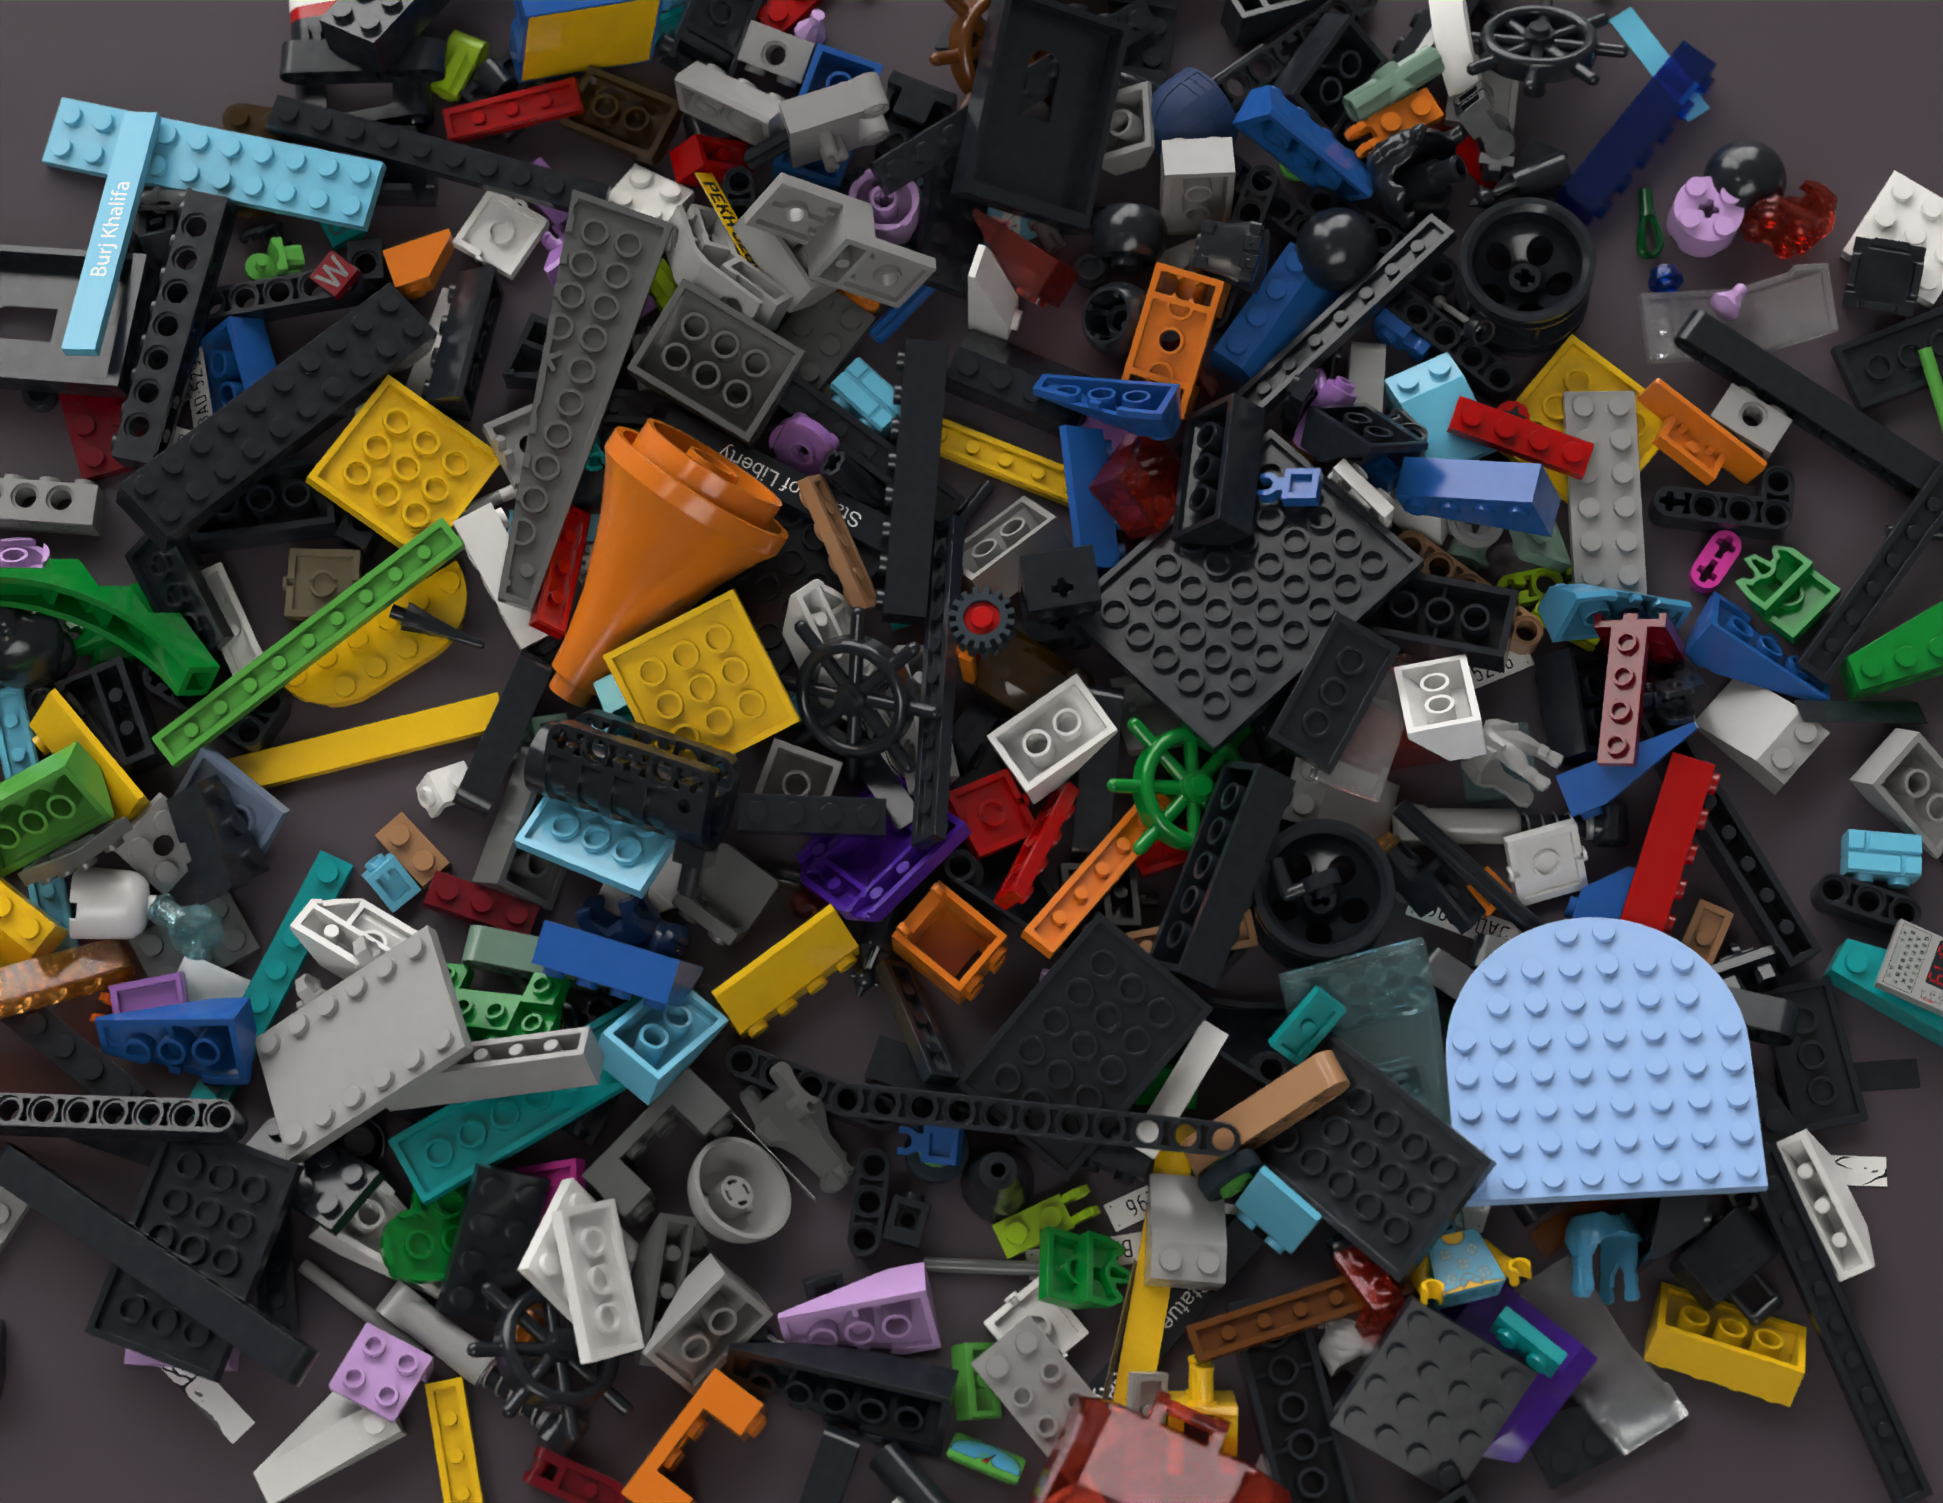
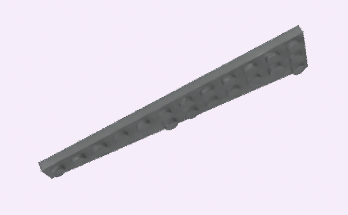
[498,189,673,613]

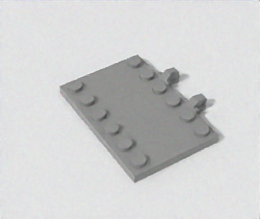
[255,925,474,1164]

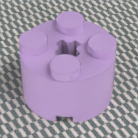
[849,168,919,245]
[1667,176,1744,257]

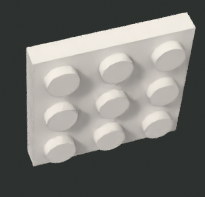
[1840,170,1943,309]
[517,1178,639,1324]

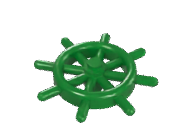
[1107,718,1251,856]

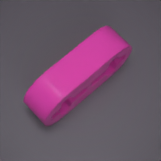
[1688,530,1742,593]

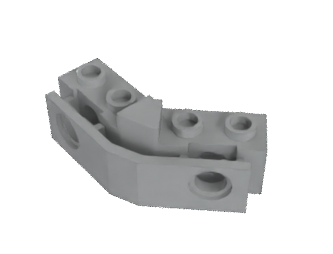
[665,203,794,331]

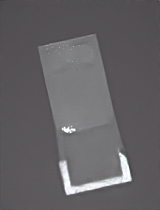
[1638,263,1838,364]
[1308,654,1421,803]
[1512,1253,1689,1455]

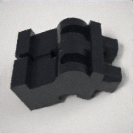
[1453,80,1515,183]

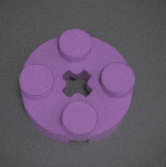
[769,412,840,476]

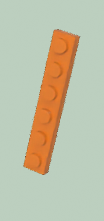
[1020,794,1171,960]

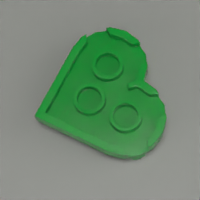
[380,1184,465,1284]

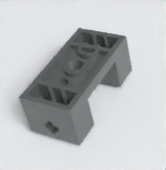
[582,1068,735,1227]

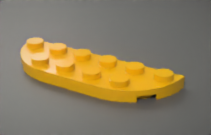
[283,561,468,707]

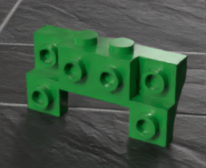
[446,963,571,1042]

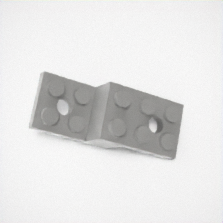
[744,172,937,309]

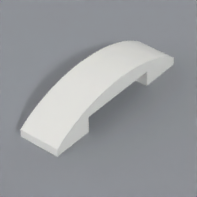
[1429,0,1482,98]

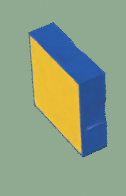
[509,0,663,83]

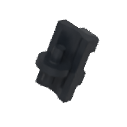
[1711,941,1778,992]

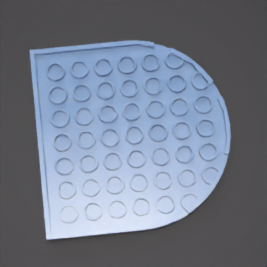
[1446,917,1768,1207]

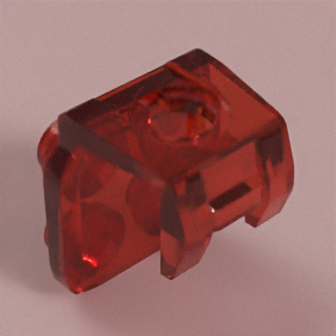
[1740,180,1837,259]

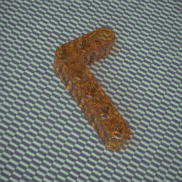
[0,939,135,1019]

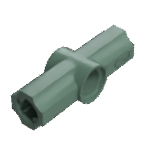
[1342,45,1445,123]

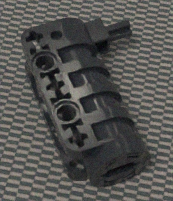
[524,709,741,897]

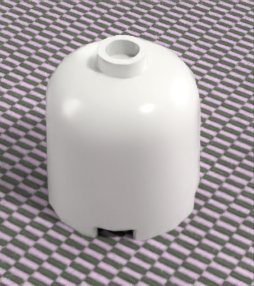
[69,867,157,939]

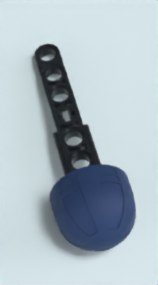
[1142,0,1378,158]

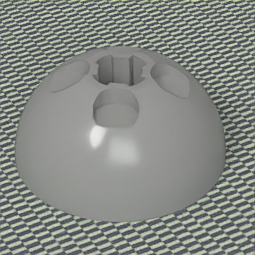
[687,1137,791,1244]

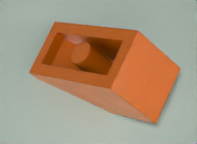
[383,228,455,300]

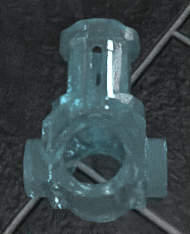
[148,893,223,960]

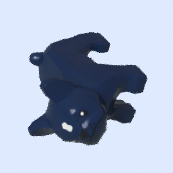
[575,889,690,959]

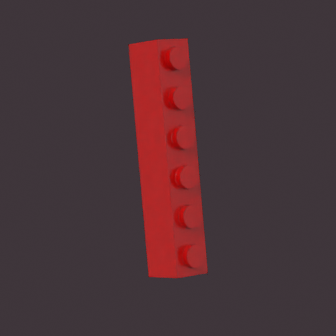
[1620,752,1721,936]

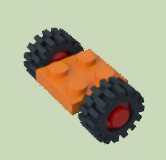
[949,586,1017,695]

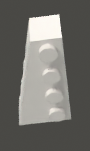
[453,502,550,652]

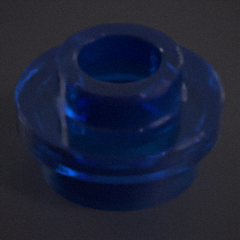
[1648,264,1684,296]

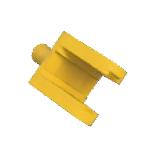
[1166,1355,1238,1475]

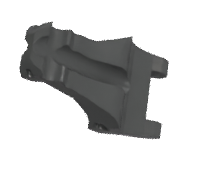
[740,1062,857,1193]

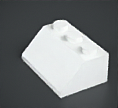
[1394,654,1487,761]

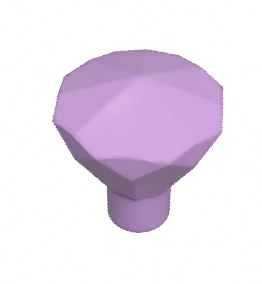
[794,9,827,44]
[1710,283,1748,322]

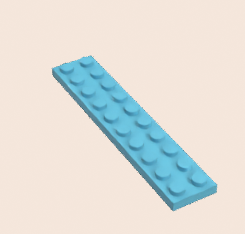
[42,97,386,232]

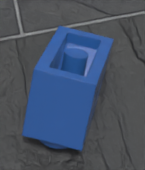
[1564,866,1635,919]

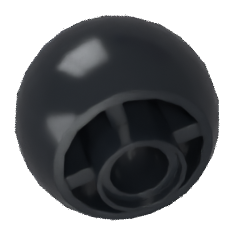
[1092,203,1168,274]
[1081,282,1147,359]

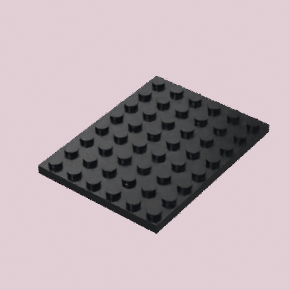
[1064,429,1424,754]

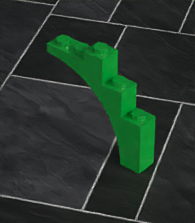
[0,559,220,696]

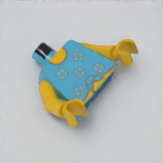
[1410,1223,1532,1310]

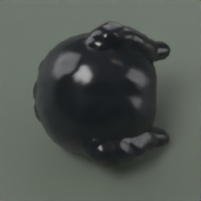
[1367,123,1468,232]
[0,607,77,689]

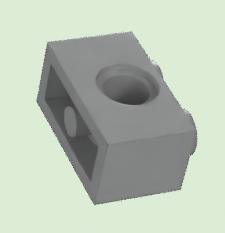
[737,20,817,89]
[1710,383,1793,461]

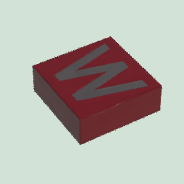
[309,250,361,301]

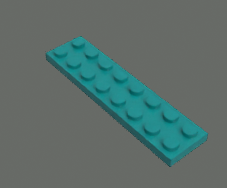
[388,996,643,1206]

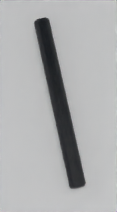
[1393,800,1544,933]

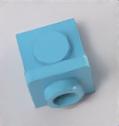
[361,853,421,913]

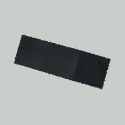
[1220,0,1329,47]

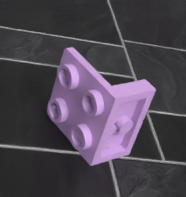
[329,1322,434,1423]

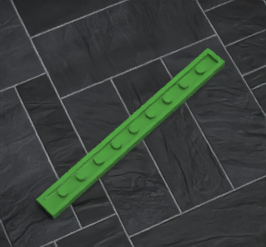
[151,517,466,769]

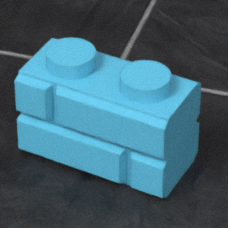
[830,357,899,439]
[1840,829,1922,889]

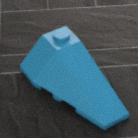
[1538,583,1692,642]

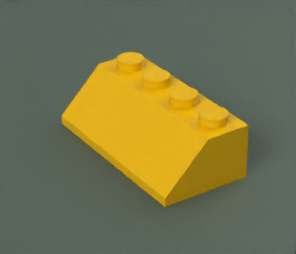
[29,688,150,824]
[0,876,69,989]
[711,904,860,1040]
[1643,1282,1807,1407]

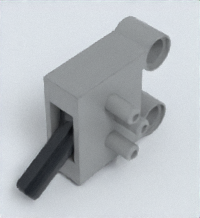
[743,72,890,173]

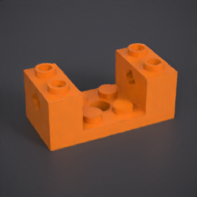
[1121,262,1231,420]
[621,1368,768,1503]

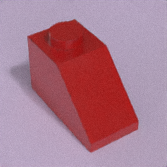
[669,133,754,188]

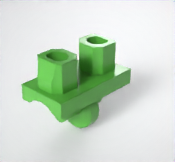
[244,237,305,281]

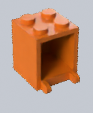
[891,880,1008,1006]

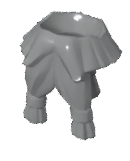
[1461,719,1564,808]
[1317,1312,1387,1378]

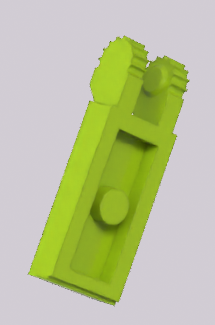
[992,1184,1101,1260]

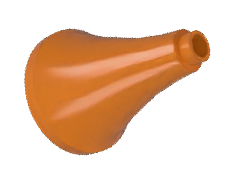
[548,418,789,708]

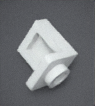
[416,761,468,818]

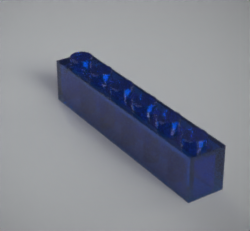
[1555,40,1717,227]

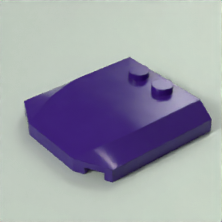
[796,773,972,922]
[1440,1284,1598,1464]

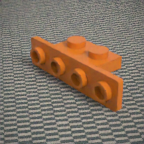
[1637,378,1767,486]

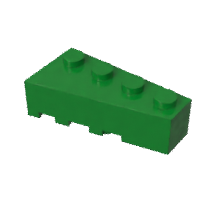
[1838,601,1943,701]

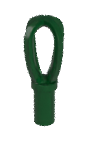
[1636,188,1665,260]

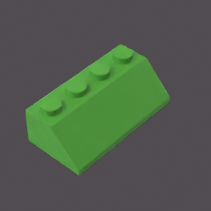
[0,741,115,878]

